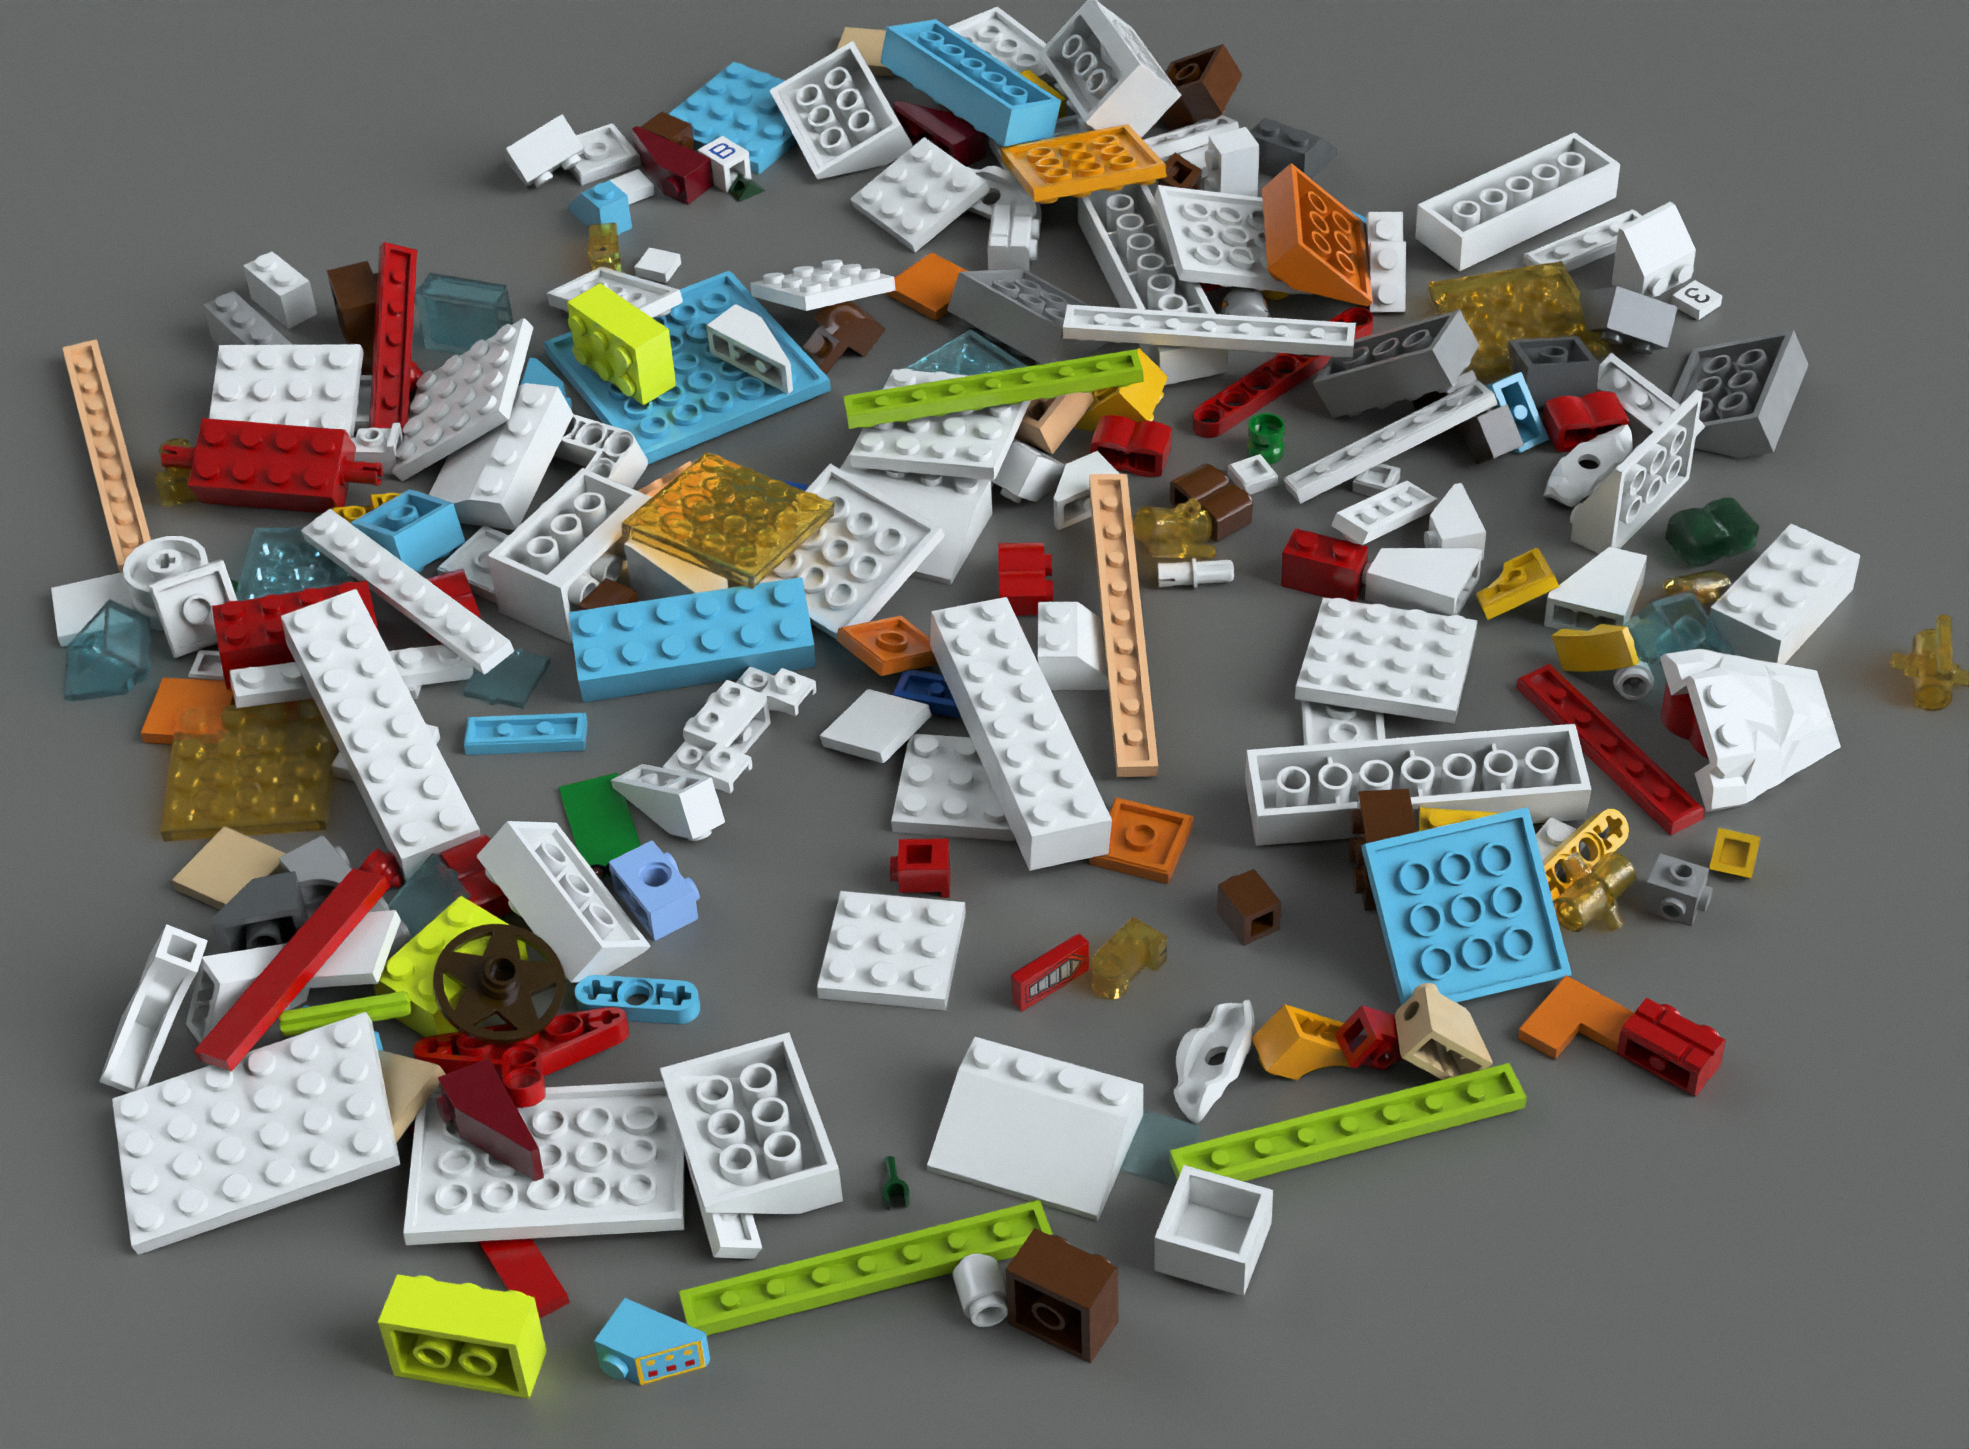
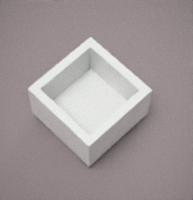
[1154,1165,1273,1296]

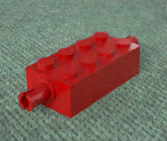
[161,418,383,513]

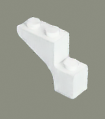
[1366,212,1406,313]
[99,924,208,1093]

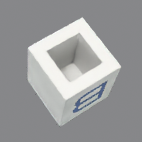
[698,136,751,193]

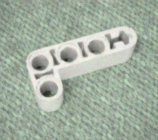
[553,415,648,489]

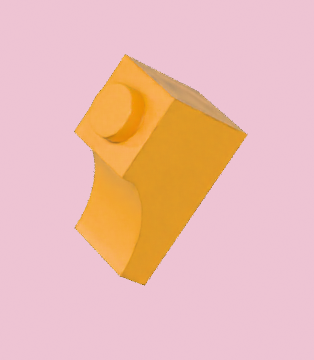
[1252,1004,1351,1081]

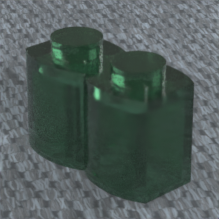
[1665,498,1759,567]

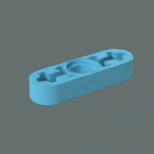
[575,975,700,1024]

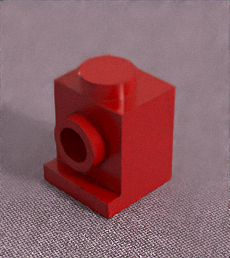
[890,838,951,898]
[1334,1005,1404,1071]

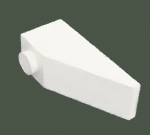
[707,304,793,394]
[611,764,725,841]

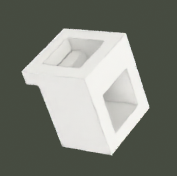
[350,423,404,474]

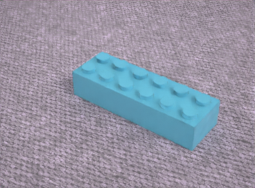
[880,19,1061,147]
[569,577,816,703]

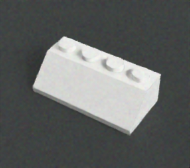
[477,821,651,983]

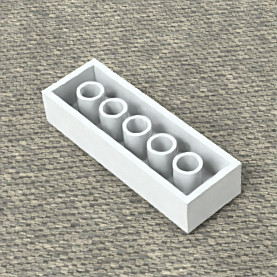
[1415,132,1620,272]

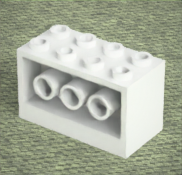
[1038,0,1181,138]
[488,468,659,644]

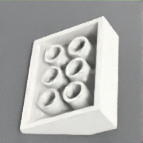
[770,41,913,179]
[429,383,574,530]
[1570,390,1703,554]
[840,450,992,585]
[660,1032,843,1214]
[927,1037,1143,1221]

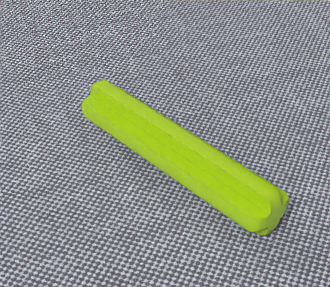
[279,991,412,1036]

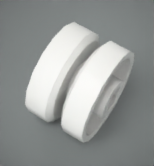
[123,536,209,631]

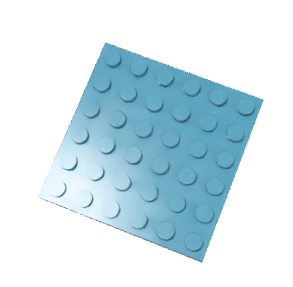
[544,270,831,464]

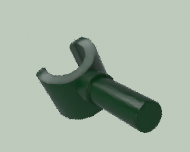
[882,1156,910,1210]

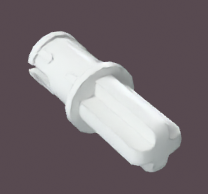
[1157,558,1234,588]

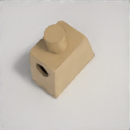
[1395,983,1493,1080]

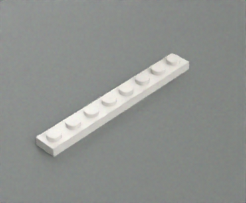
[1063,304,1356,358]
[301,509,514,675]

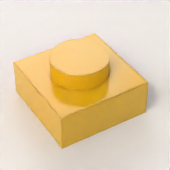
[1709,828,1761,878]

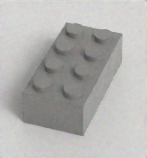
[1313,310,1479,418]

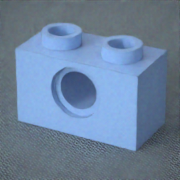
[609,840,700,941]

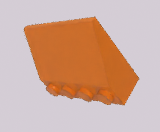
[1262,163,1373,307]

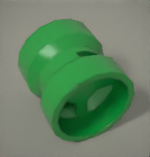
[1247,413,1285,464]

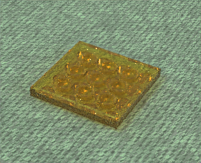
[1427,261,1610,379]
[622,452,835,589]
[160,700,335,842]

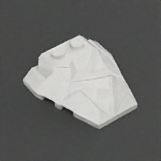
[1660,649,1841,812]

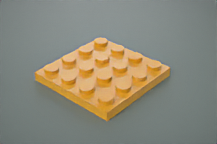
[1000,124,1167,204]

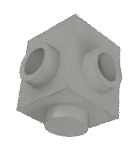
[1642,853,1713,926]

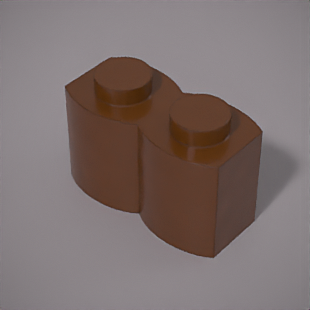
[1170,463,1253,541]

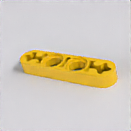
[1542,809,1629,908]

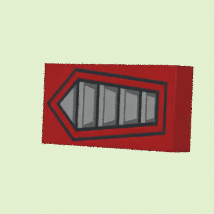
[1011,933,1089,1012]

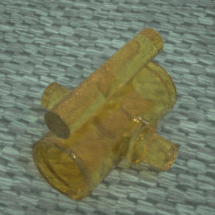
[1132,498,1216,560]
[1890,614,1969,711]
[1553,852,1637,932]

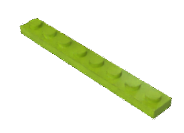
[843,349,1144,429]
[1169,1063,1527,1182]
[679,1200,1053,1336]

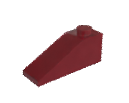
[893,100,986,167]
[632,126,714,205]
[435,1058,544,1181]

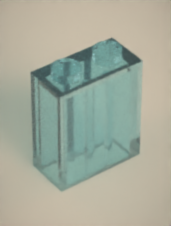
[414,273,514,355]

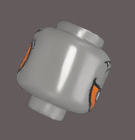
[1221,287,1270,318]

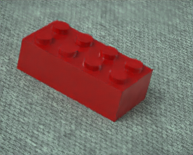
[212,580,378,689]

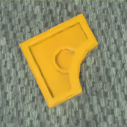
[1475,548,1560,620]

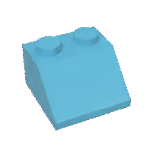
[351,489,466,573]

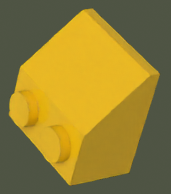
[1074,348,1168,432]

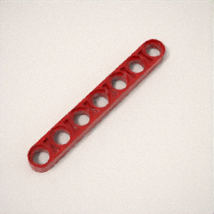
[1193,307,1373,438]

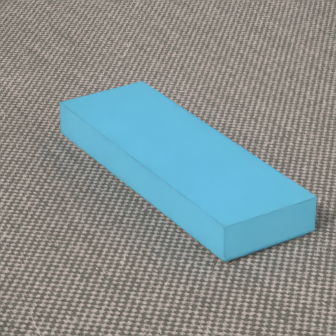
[464,713,588,755]

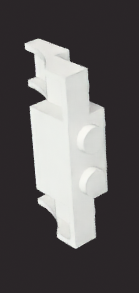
[663,666,817,794]

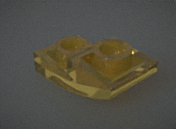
[1662,570,1731,605]

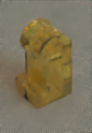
[588,222,622,272]
[155,438,199,507]
[1092,916,1167,999]

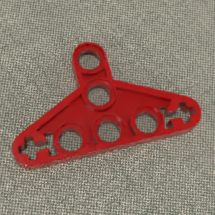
[412,1007,629,1108]

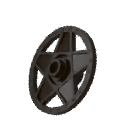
[433,924,565,1044]

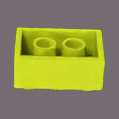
[567,283,676,405]
[373,896,529,1037]
[378,1274,547,1399]

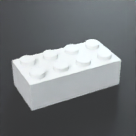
[1705,524,1860,664]

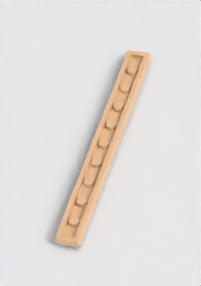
[62,339,151,573]
[1089,474,1158,777]

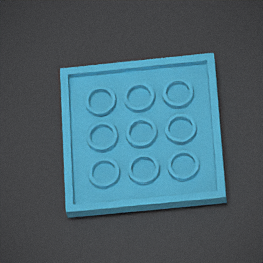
[669,62,797,175]
[1361,807,1572,1006]

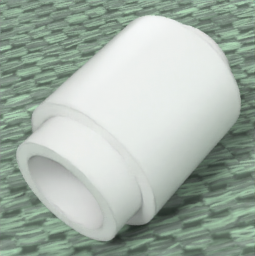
[952,1254,1008,1327]

